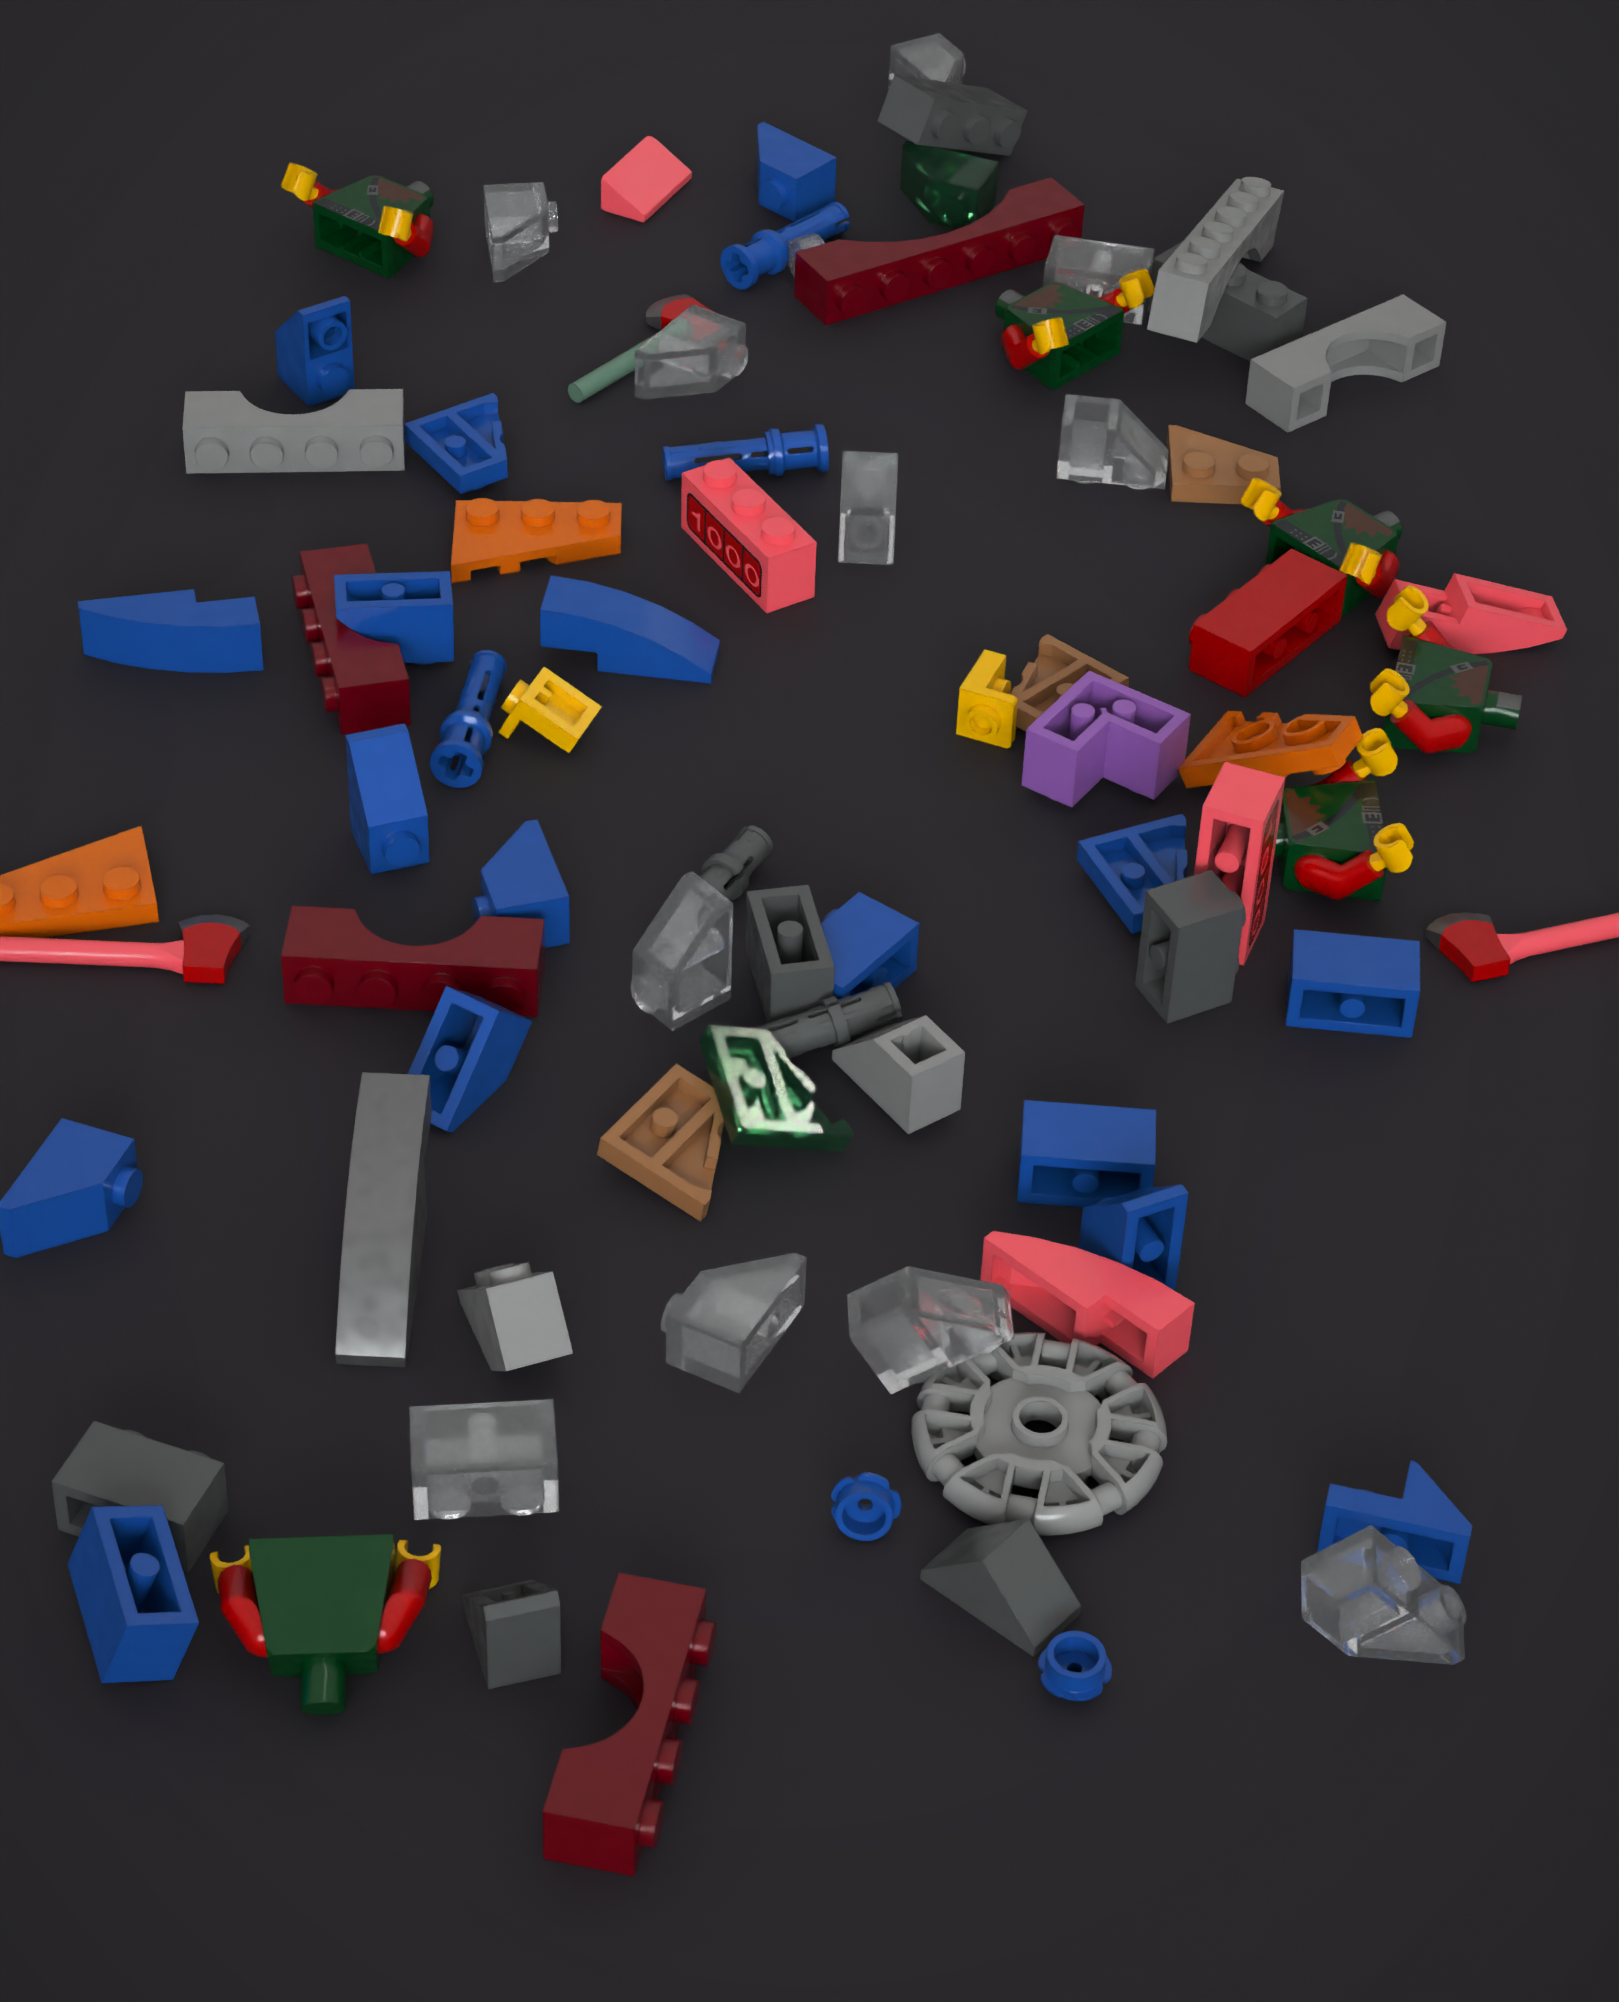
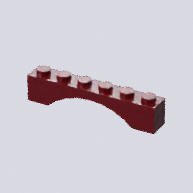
[794,177,1085,325]

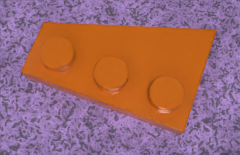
[451,498,622,584]
[1178,711,1363,789]
[0,825,159,938]

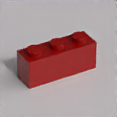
[1188,549,1347,698]

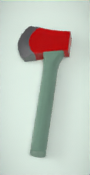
[568,294,724,403]

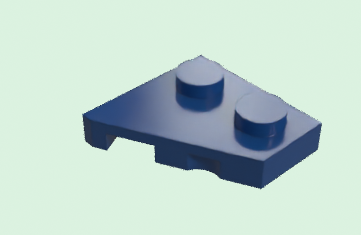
[404,393,508,494]
[1076,814,1188,934]

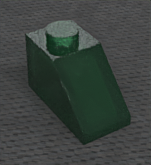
[900,141,999,229]

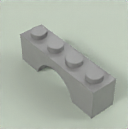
[1245,294,1446,433]
[182,389,405,474]

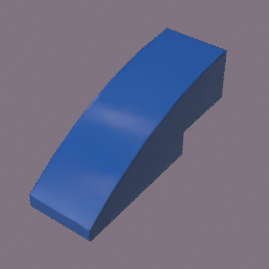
[540,576,720,684]
[78,589,264,673]

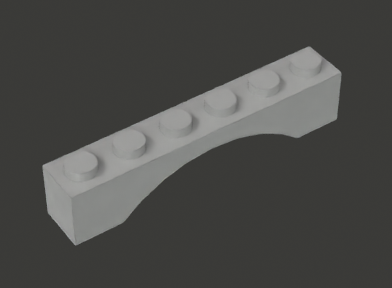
[1147,177,1284,343]

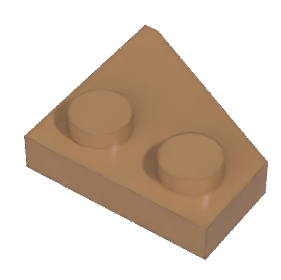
[1166,425,1281,505]
[1010,634,1129,732]
[597,1064,729,1222]

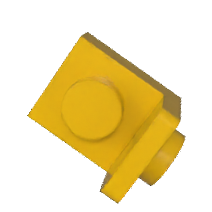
[956,649,1018,748]
[498,667,602,753]

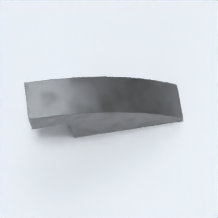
[335,1072,431,1367]

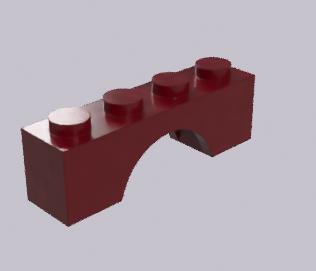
[291,543,411,735]
[281,906,545,1017]
[542,1573,717,1877]

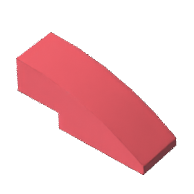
[1375,573,1567,655]
[980,1231,1195,1379]

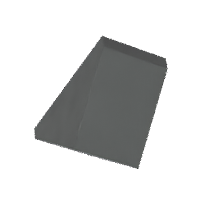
[920,1519,1081,1657]
[461,1580,561,1689]

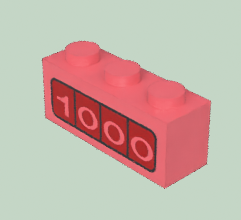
[681,457,817,613]
[1194,762,1285,966]

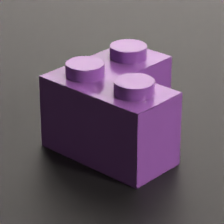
[1021,671,1191,808]

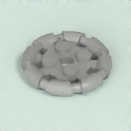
[911,1332,1167,1536]

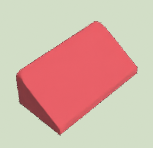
[601,136,692,223]

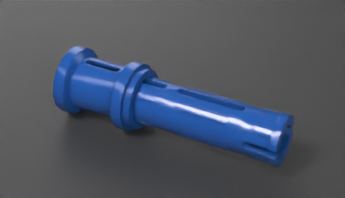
[720,202,850,290]
[662,423,829,481]
[429,650,507,788]

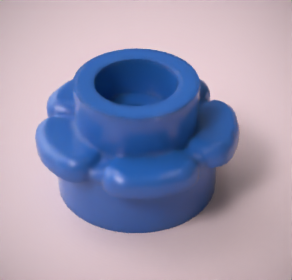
[831,1472,902,1541]
[1038,1631,1112,1701]

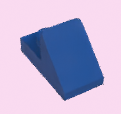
[1317,1460,1473,1584]

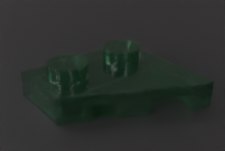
[699,1025,854,1152]

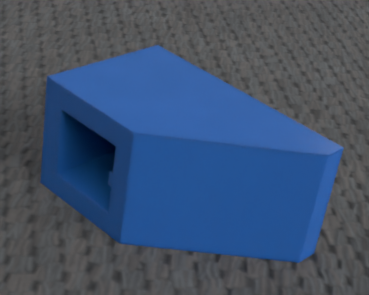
[275,296,355,407]

